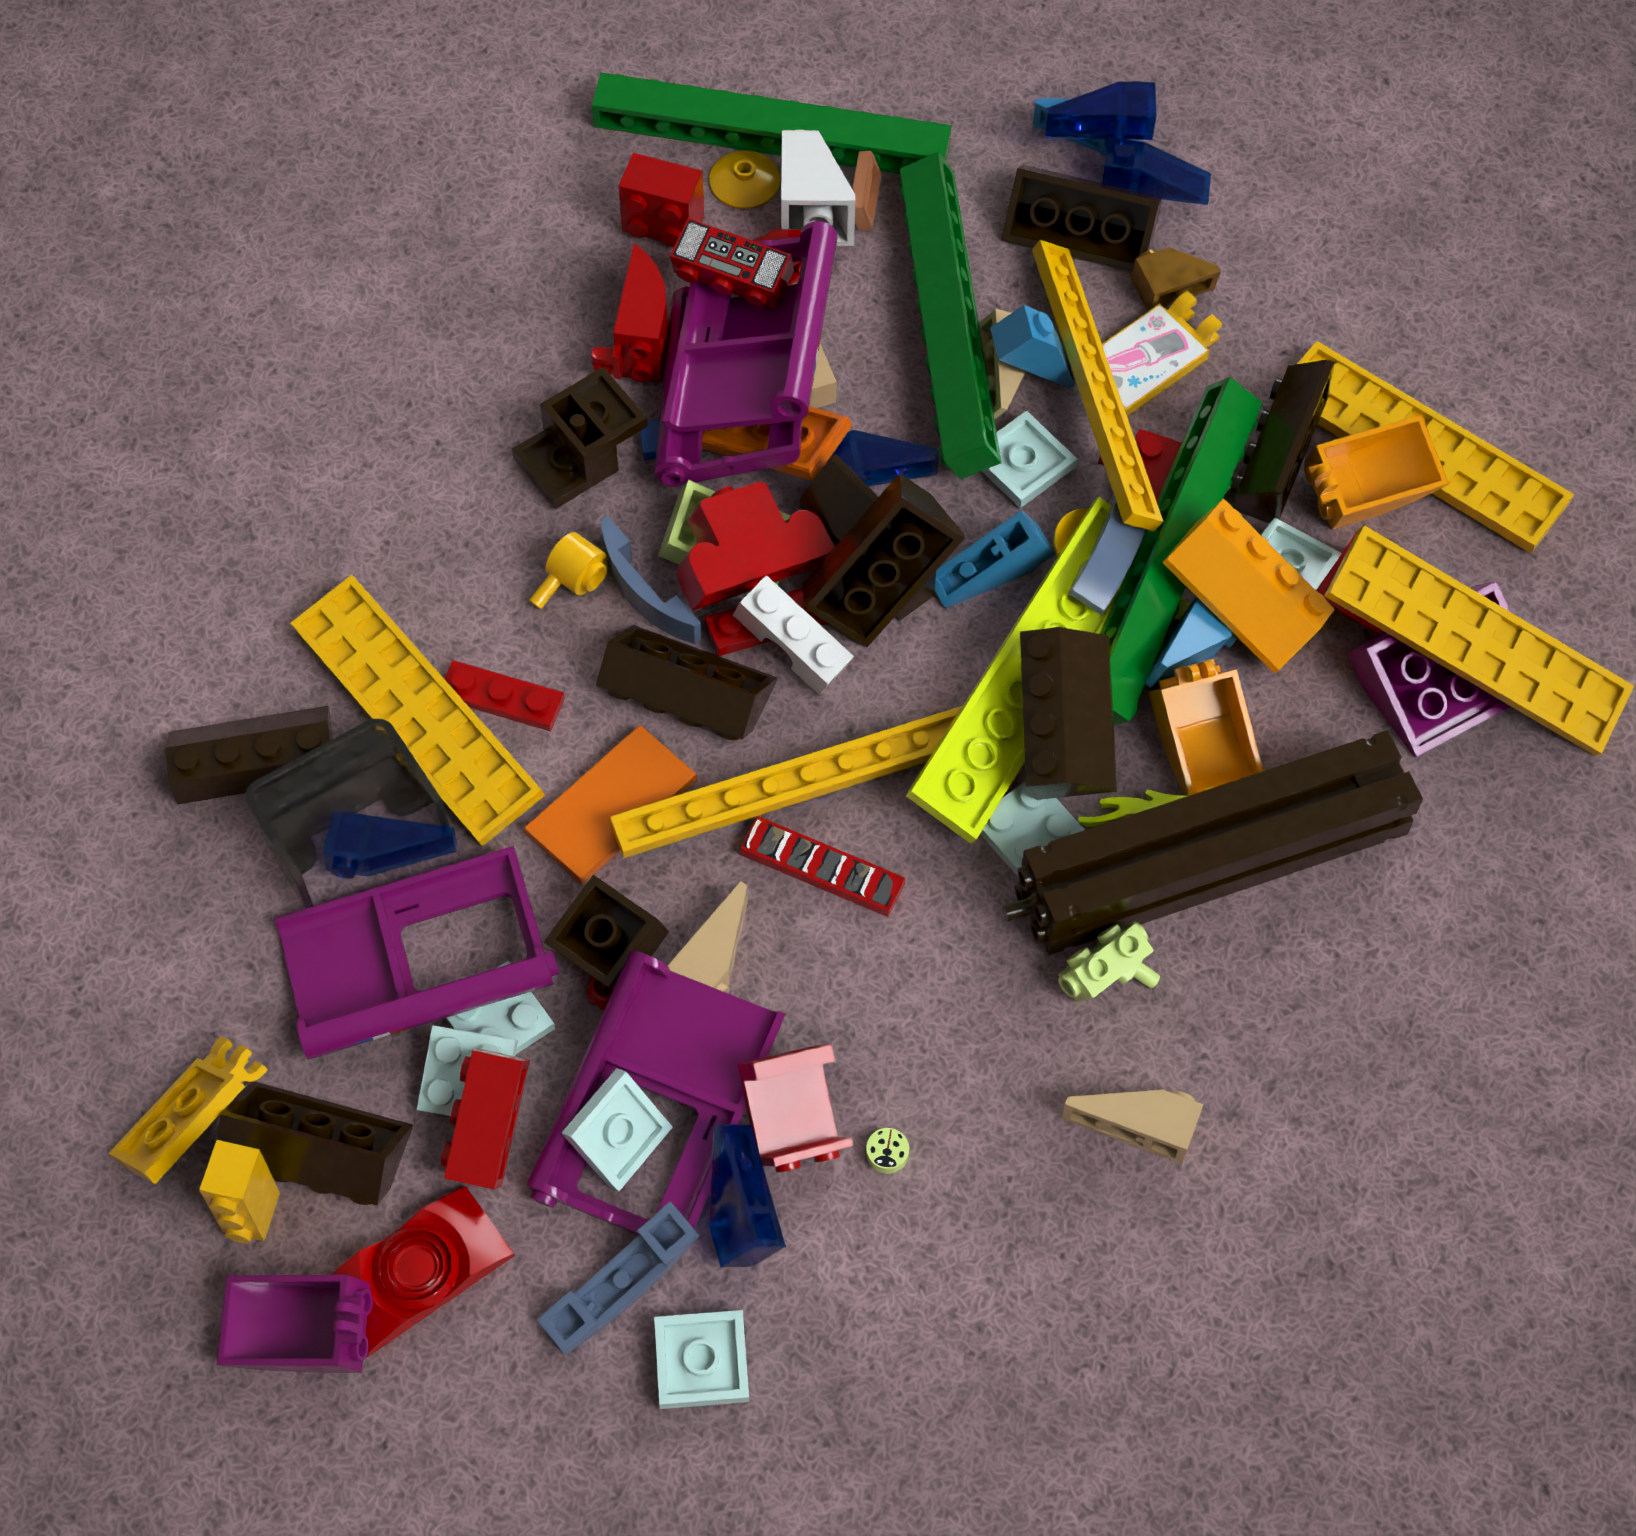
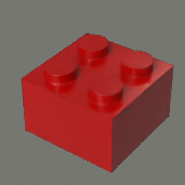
[618,153,705,247]

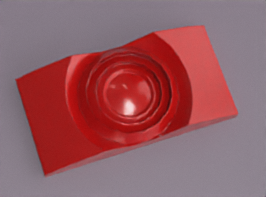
[331,1186,515,1357]

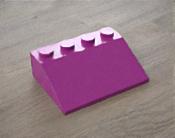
[1346,581,1511,757]

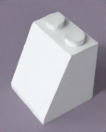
[781,130,855,246]

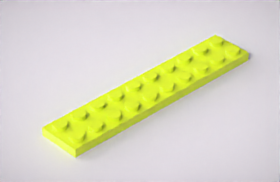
[906,497,1123,844]

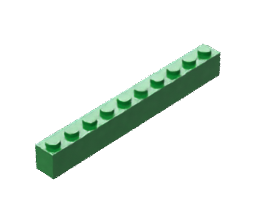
[591,72,952,174]
[898,152,1002,479]
[1100,377,1263,725]

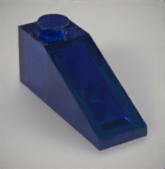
[1045,81,1157,140]
[1102,137,1211,205]
[831,430,939,487]
[322,810,458,879]
[709,1124,786,1267]

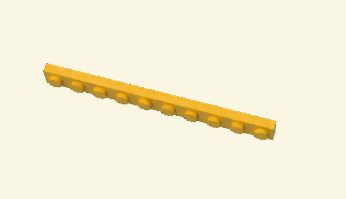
[1032,240,1163,531]
[610,706,962,859]

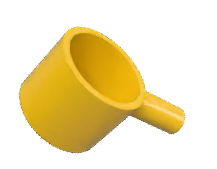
[529,532,608,610]

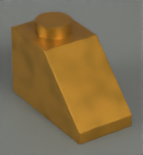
[1130,247,1221,311]

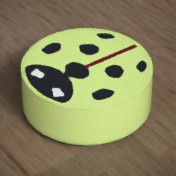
[866,1128,909,1174]

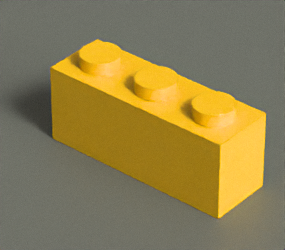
[199,1140,280,1244]

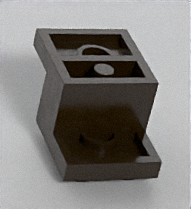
[512,367,648,509]

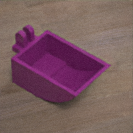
[217,1275,373,1373]

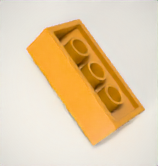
[1162,498,1335,674]

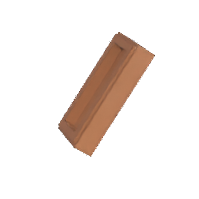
[852,151,882,231]

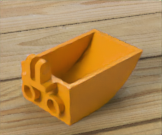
[1304,414,1449,530]
[1149,659,1263,796]

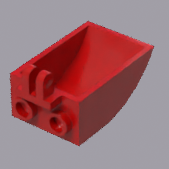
[591,243,668,383]

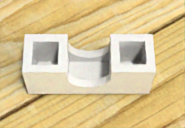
[733,575,854,695]

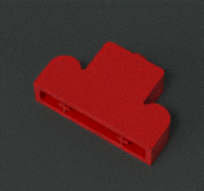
[676,481,835,611]

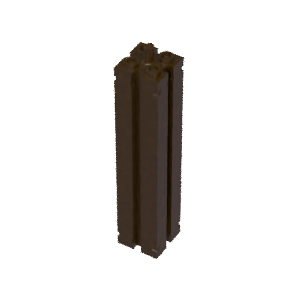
[1002,730,1423,955]

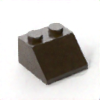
[544,875,669,989]

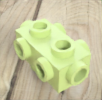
[1058,921,1160,1002]

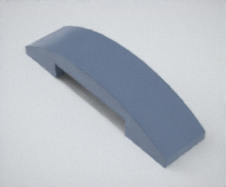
[1069,493,1146,615]
[601,515,701,644]
[537,1202,699,1354]

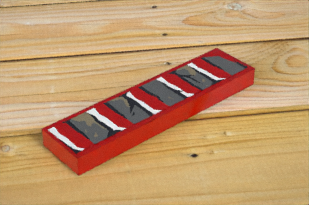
[740,816,905,917]

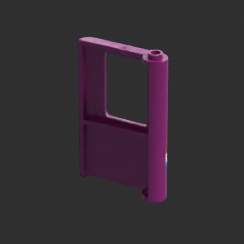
[662,221,838,432]
[654,284,803,487]
[275,846,560,1060]
[526,951,786,1235]

